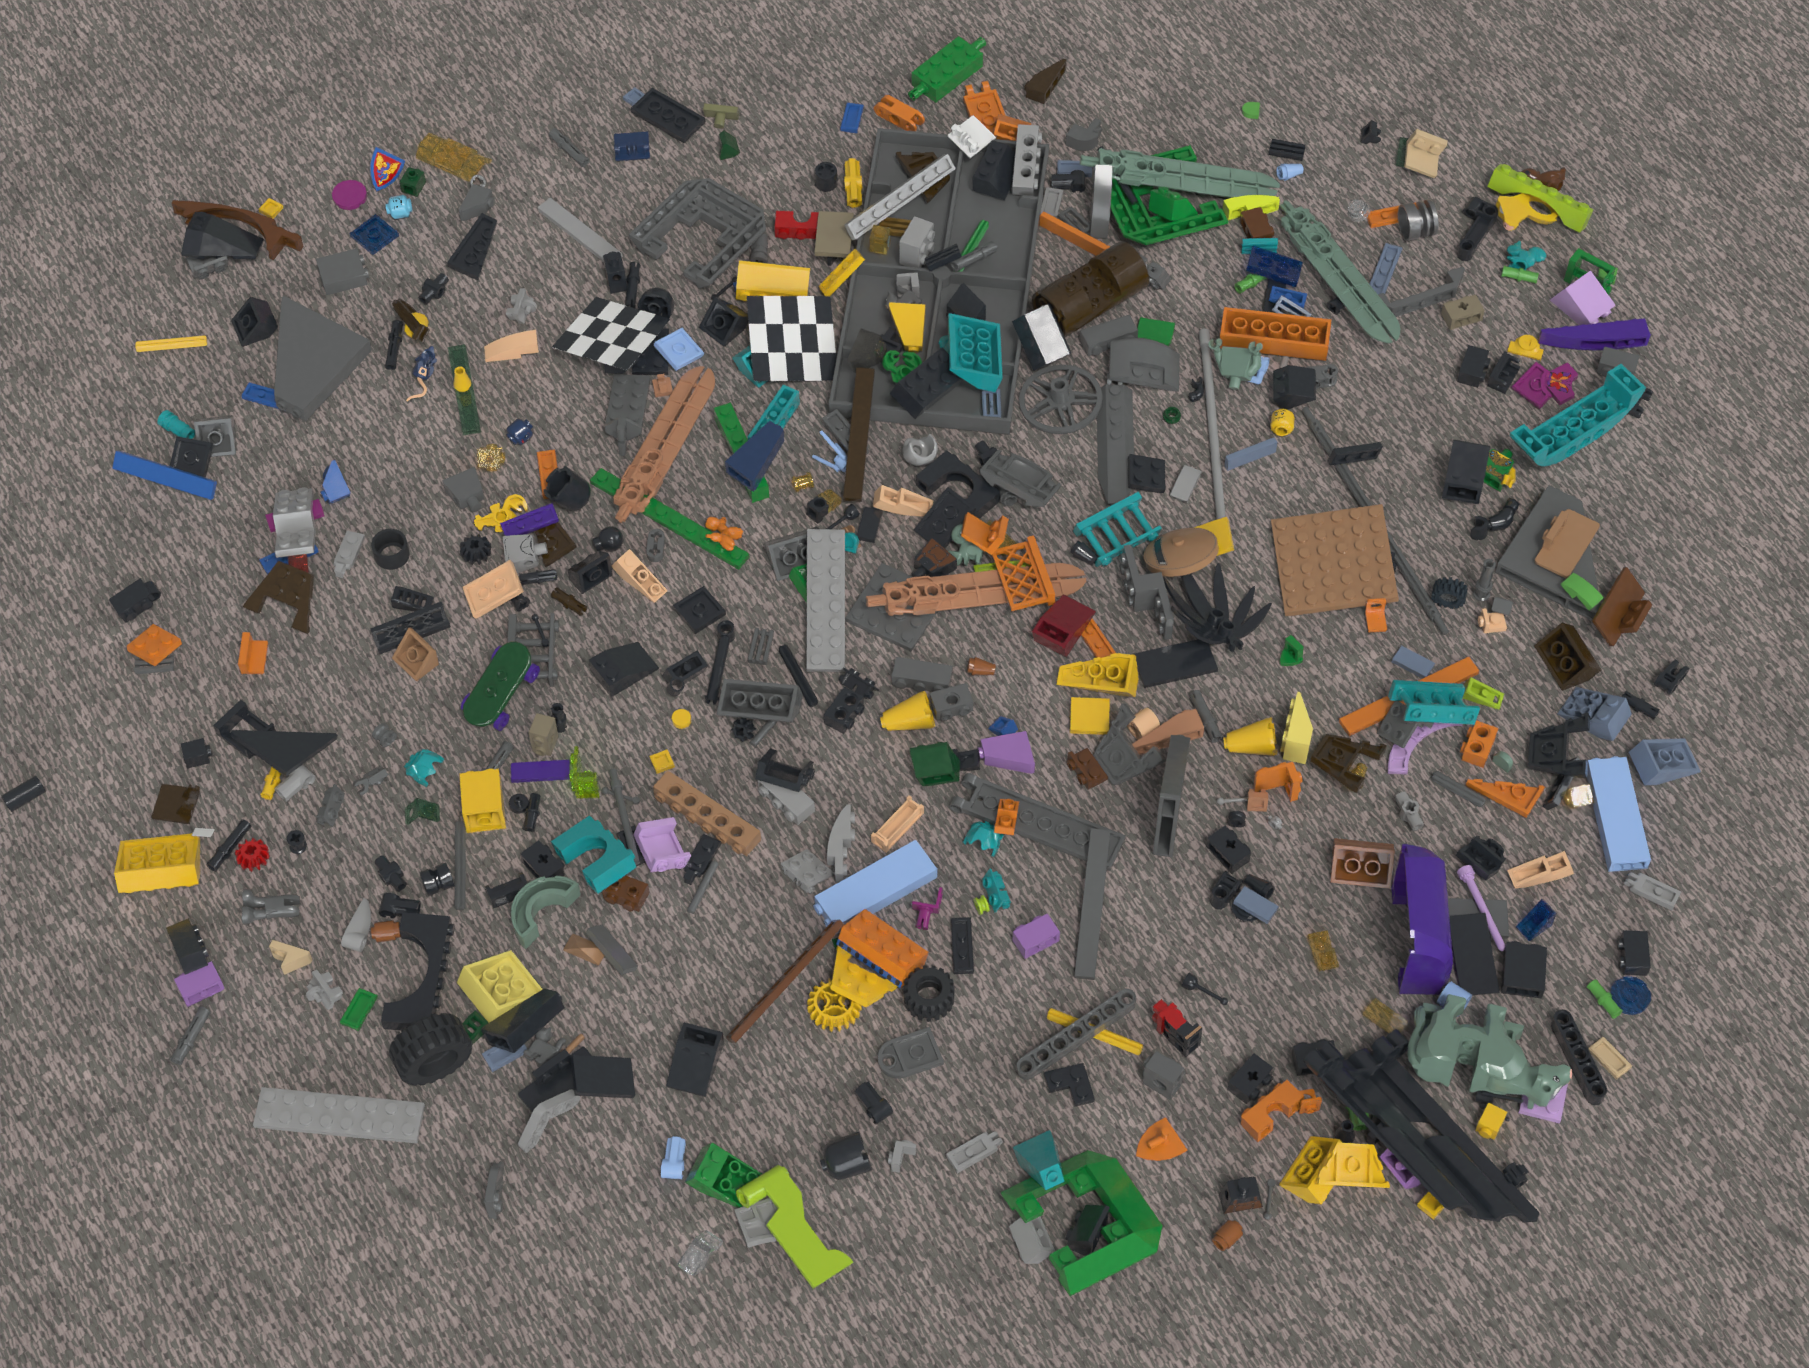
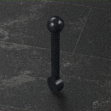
[711,277,737,301]
[531,614,549,647]

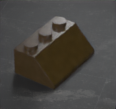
[1534,622,1601,691]

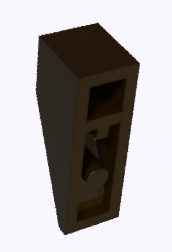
[1024,58,1067,104]

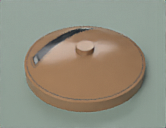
[1144,528,1219,577]

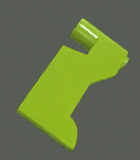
[736,1165,853,1289]

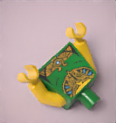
[1483,449,1516,492]

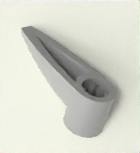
[341,898,371,952]

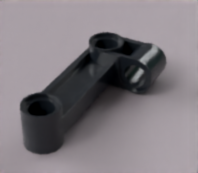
[1457,197,1498,261]

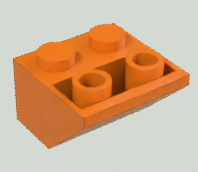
[993,114,1031,141]

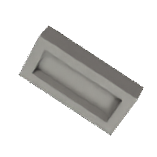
[1041,187,1063,218]

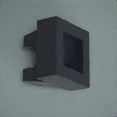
[1361,120,1381,144]

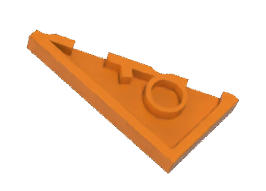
[1466,779,1545,818]

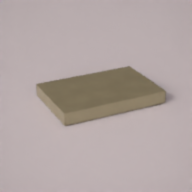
[815,211,854,257]

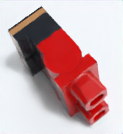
[1152,999,1202,1057]

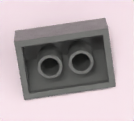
[764,527,819,581]

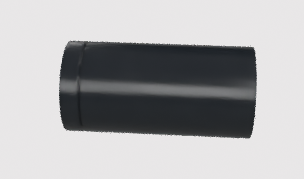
[1,775,46,812]

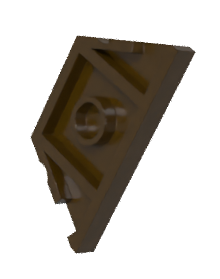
[895,152,950,203]

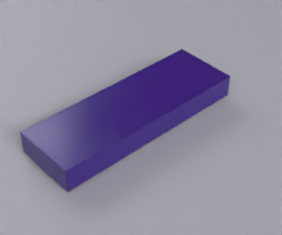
[500,503,559,536]
[511,760,570,783]

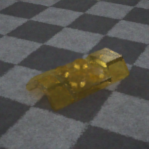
[416,133,492,184]

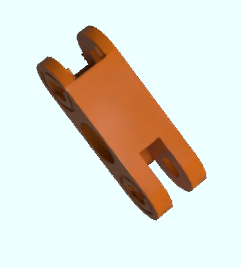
[874,95,925,132]

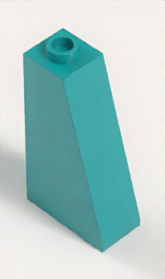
[1013,1130,1064,1190]

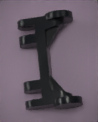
[1627,388,1653,418]

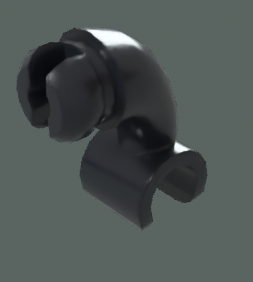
[1188,377,1204,402]

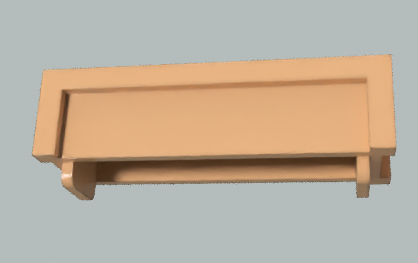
[871,796,924,853]

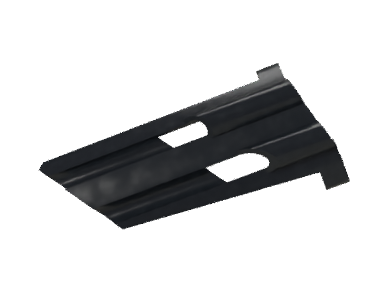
[1303,1029,1540,1223]

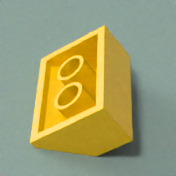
[1279,1136,1342,1205]

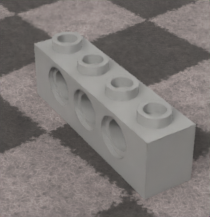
[1012,124,1042,196]

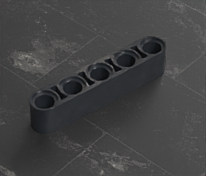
[1551,1009,1607,1105]

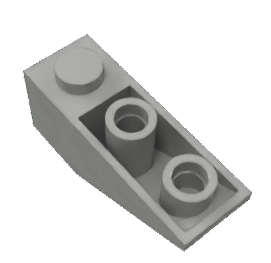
[758,780,815,825]

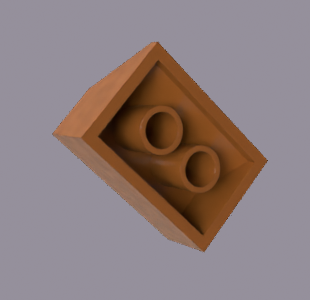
[1330,838,1395,889]

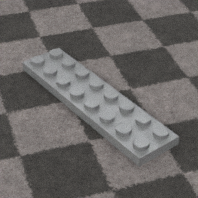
[806,529,845,672]
[253,1087,425,1144]

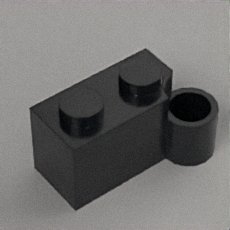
[109,578,161,623]
[662,650,708,696]

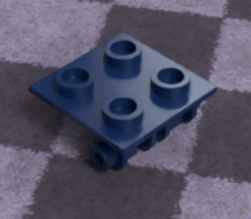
[614,131,650,161]

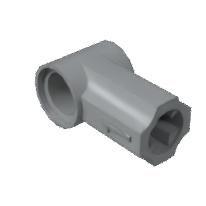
[274,765,316,802]

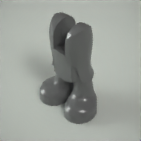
[242,888,300,925]

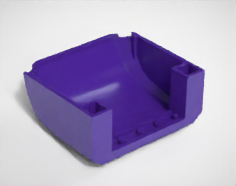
[1391,844,1453,995]

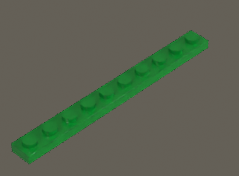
[590,468,750,570]

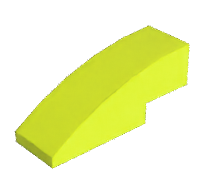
[1223,195,1280,221]

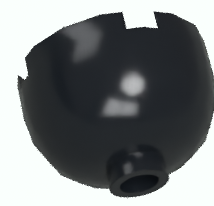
[638,287,675,318]

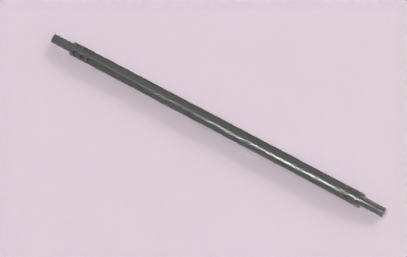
[1302,407,1449,635]

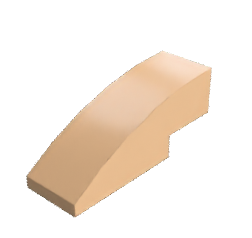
[484,330,539,362]
[873,485,934,517]
[1507,851,1574,889]

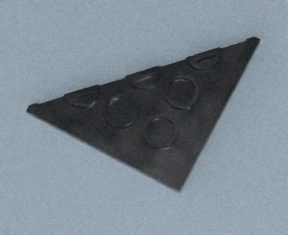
[230,730,338,777]

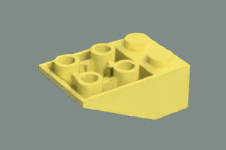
[1280,692,1313,764]

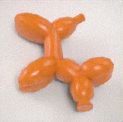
[705,517,743,551]

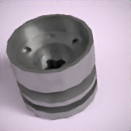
[1398,199,1439,241]

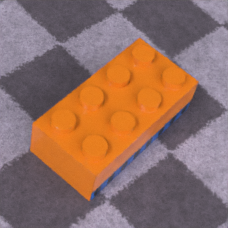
[837,909,929,988]

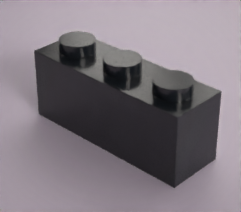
[166,918,209,975]

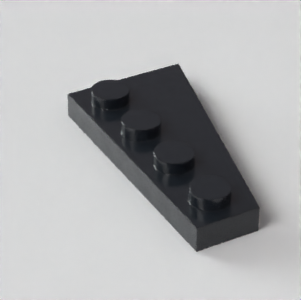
[447,213,497,280]

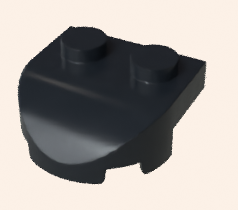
[1456,836,1506,881]

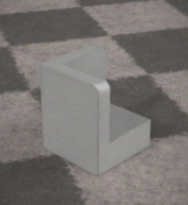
[896,273,919,299]

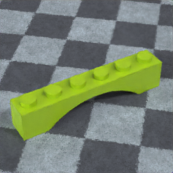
[1487,164,1594,233]

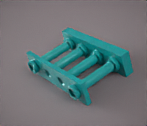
[1073,492,1162,567]
[1388,680,1480,725]

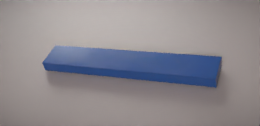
[112,450,217,500]

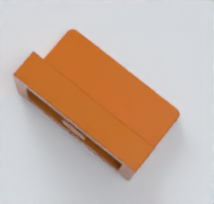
[238,632,268,674]

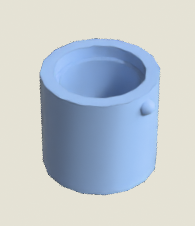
[1437,981,1472,1017]

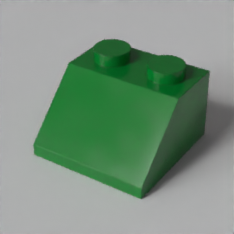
[1148,187,1198,221]

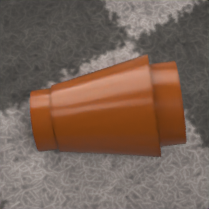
[967,657,996,676]

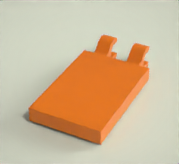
[963,81,1006,134]

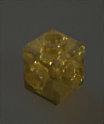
[477,444,505,471]

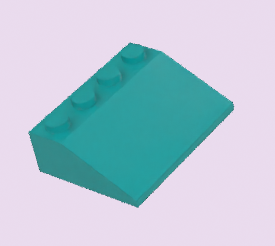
[948,313,1003,392]

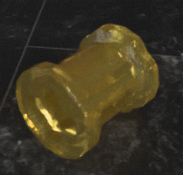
[791,472,814,492]

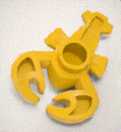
[474,494,528,532]

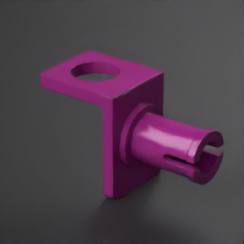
[912,887,943,930]

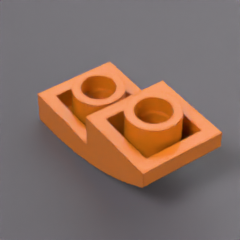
[994,799,1019,835]

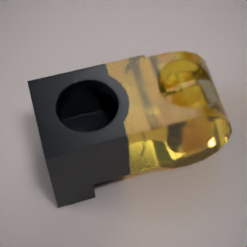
[806,489,842,524]

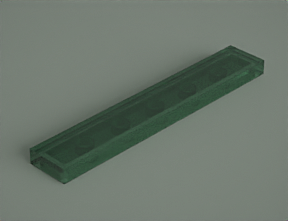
[448,344,481,436]

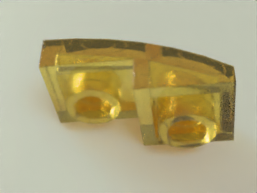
[1307,930,1339,972]

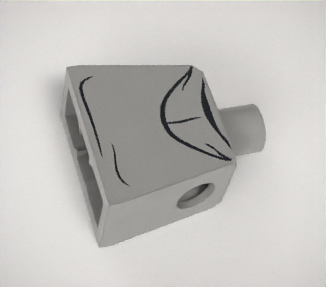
[503,534,548,573]

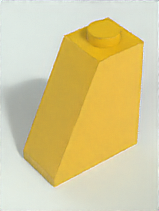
[889,302,926,353]

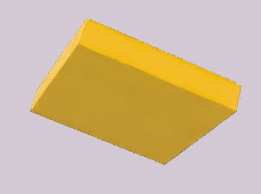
[1194,516,1234,556]
[1070,697,1110,735]

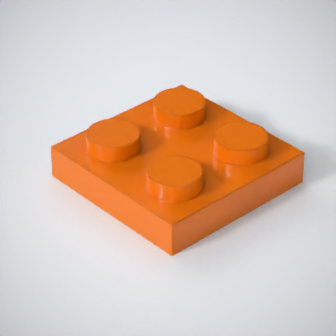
[126,624,182,666]

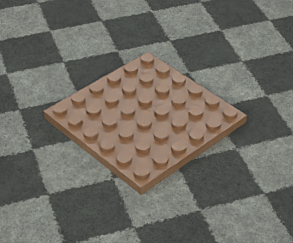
[1271,504,1399,616]

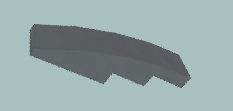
[1090,165,1113,239]

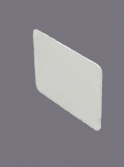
[192,828,215,837]

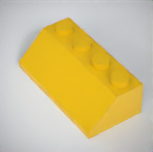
[736,261,810,301]

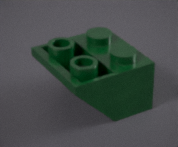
[910,742,960,786]

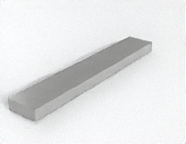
[538,198,623,261]

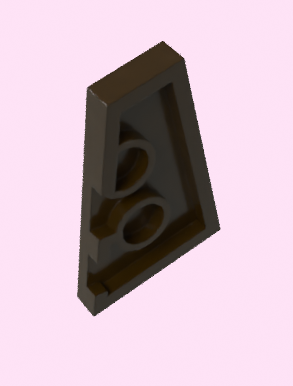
[535,522,577,567]

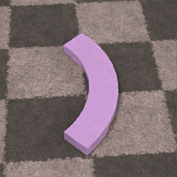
[1388,722,1463,774]

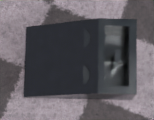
[1442,439,1490,504]
[666,1022,724,1097]

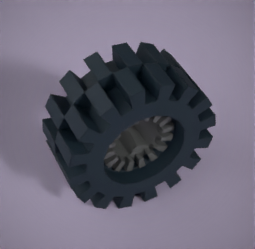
[1431,577,1468,609]

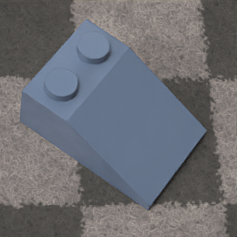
[1629,738,1701,785]

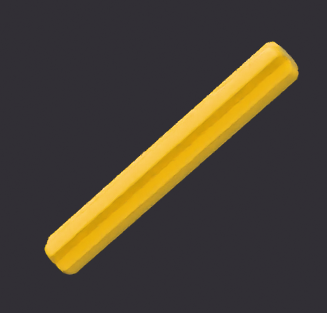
[135,335,207,352]

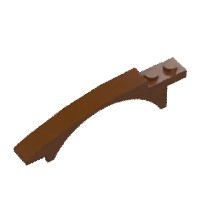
[172,200,304,260]

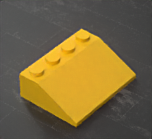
[114,833,200,893]

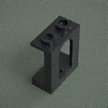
[213,700,276,759]

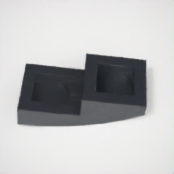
[952,749,980,771]

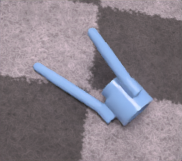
[812,431,847,472]

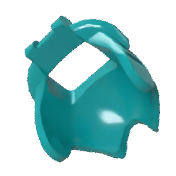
[404,749,444,787]
[963,821,1004,857]

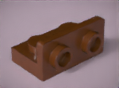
[1066,748,1108,790]

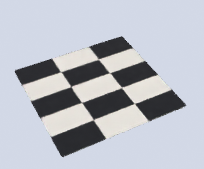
[747,296,836,381]
[552,297,670,370]

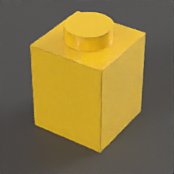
[1475,1103,1507,1140]

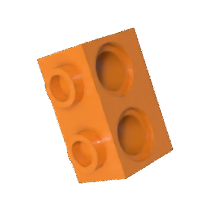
[1460,720,1498,768]

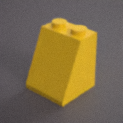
[459,769,506,833]

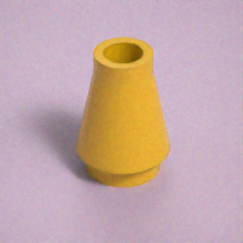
[453,367,471,392]

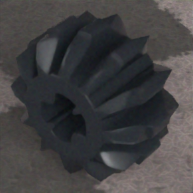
[460,534,492,565]

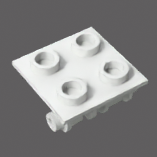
[947,115,996,158]

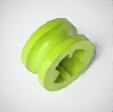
[973,895,990,915]

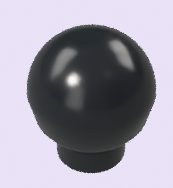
[592,526,624,552]

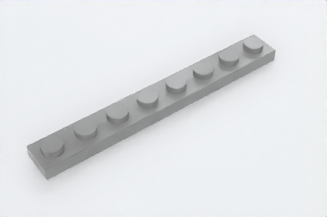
[844,154,956,240]

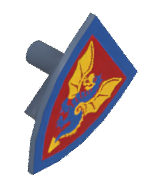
[370,147,405,191]

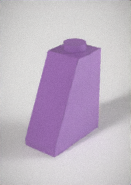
[978,731,1035,774]

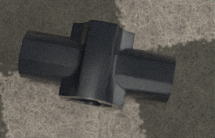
[418,273,449,305]
[975,440,997,467]
[375,855,407,892]

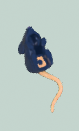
[406,346,437,401]

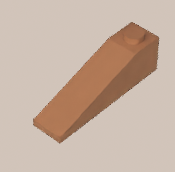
[1132,709,1204,755]

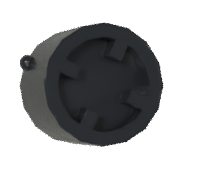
[814,162,839,192]

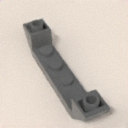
[1378,267,1465,317]

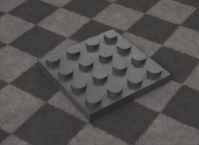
[845,563,938,652]

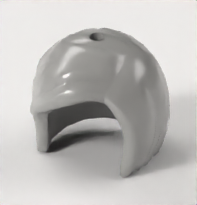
[903,434,938,466]

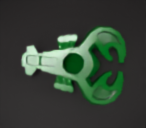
[882,350,922,383]

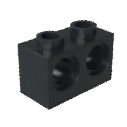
[824,687,865,734]

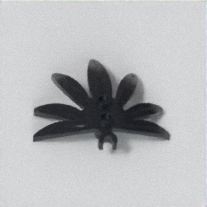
[1163,563,1272,652]

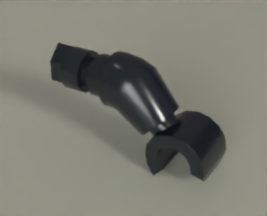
[1470,497,1520,540]

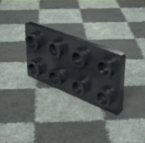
[518,1046,592,1112]

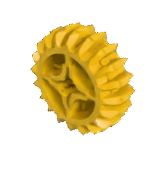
[807,978,862,1032]

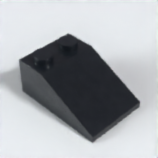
[589,642,659,697]

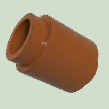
[371,920,401,943]
[1212,1220,1243,1251]

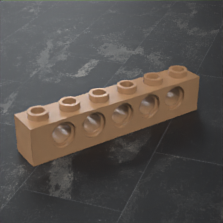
[653,770,761,856]

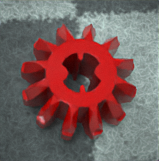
[235,837,270,872]

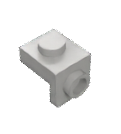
[888,1140,917,1173]

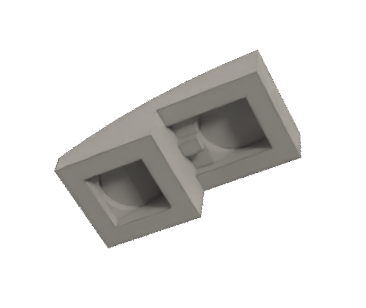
[1170,465,1202,503]

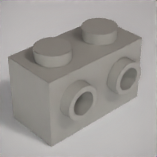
[1009,1216,1055,1264]

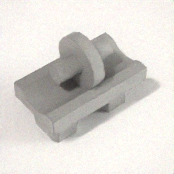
[506,288,537,324]
[306,970,343,1010]

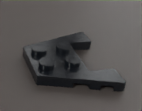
[1528,712,1590,779]

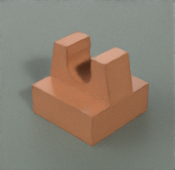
[652,374,673,398]
[1247,789,1268,812]

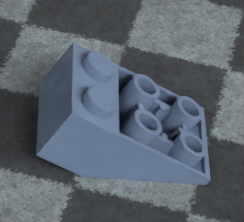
[1557,687,1632,741]

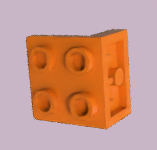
[961,512,1009,555]

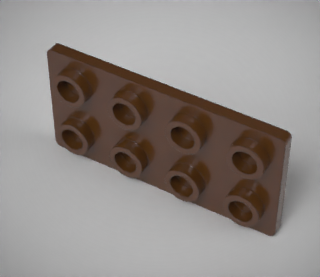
[1592,567,1652,646]

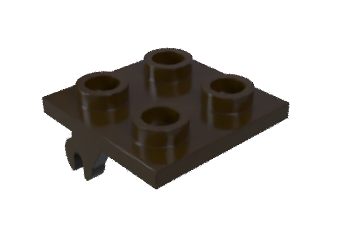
[151,784,200,824]

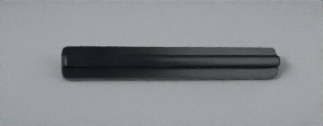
[779,644,818,707]

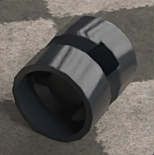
[419,862,455,896]

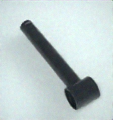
[704,620,735,705]

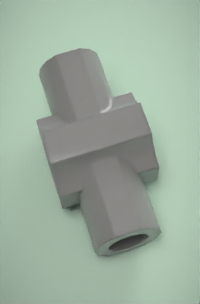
[1395,792,1424,831]

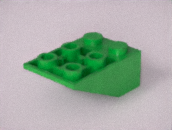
[685,1142,762,1208]

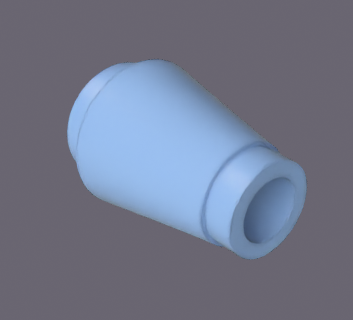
[1276,164,1303,181]

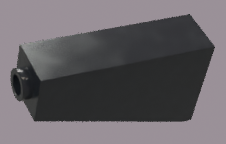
[481,988,565,1053]

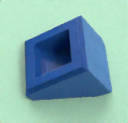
[988,716,1018,736]

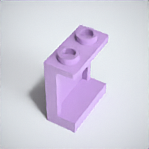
[633,817,691,872]

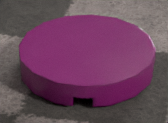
[332,180,367,210]

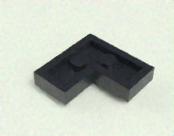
[1044,1063,1095,1107]

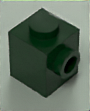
[400,167,426,197]

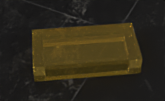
[1363,998,1409,1033]

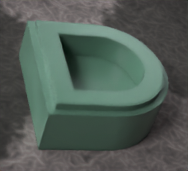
[1492,751,1513,773]

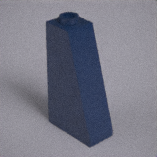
[725,421,784,492]

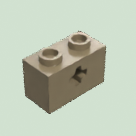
[1441,294,1485,330]
[529,713,558,756]

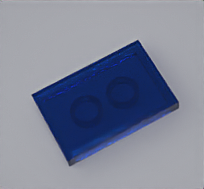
[1245,246,1303,287]

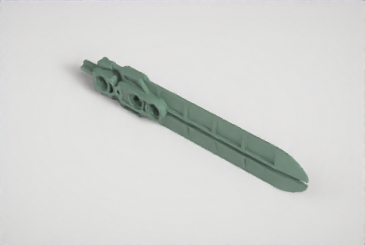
[1079,148,1280,198]
[1280,200,1401,343]

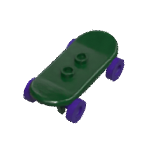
[461,641,540,731]

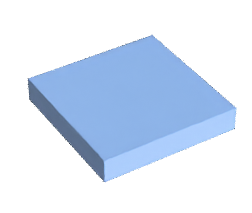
[654,328,704,371]

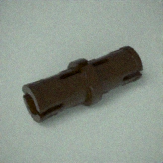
[551,587,587,616]

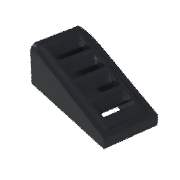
[391,586,434,612]

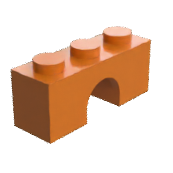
[1241,1080,1304,1142]

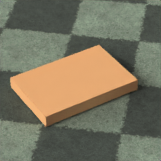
[463,560,524,619]

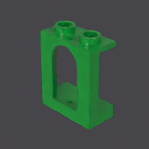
[1564,248,1616,295]

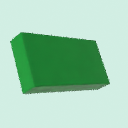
[340,988,378,1031]

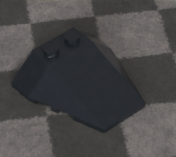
[181,212,264,259]

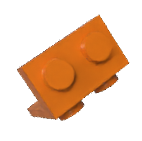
[1253,762,1302,802]

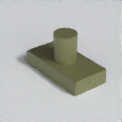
[703,103,739,129]

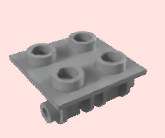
[781,849,835,894]

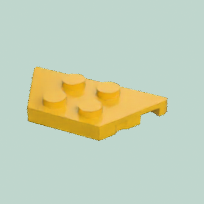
[1314,1142,1390,1188]

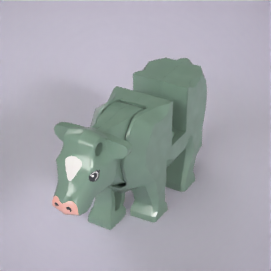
[1407,994,1572,1109]

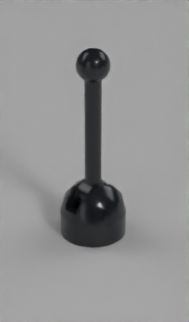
[826,504,860,529]
[1181,972,1228,1005]

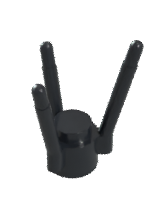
[1475,1091,1524,1122]

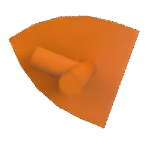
[1136,1117,1188,1161]

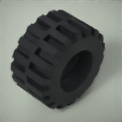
[904,965,955,1022]

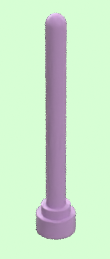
[1457,865,1506,951]

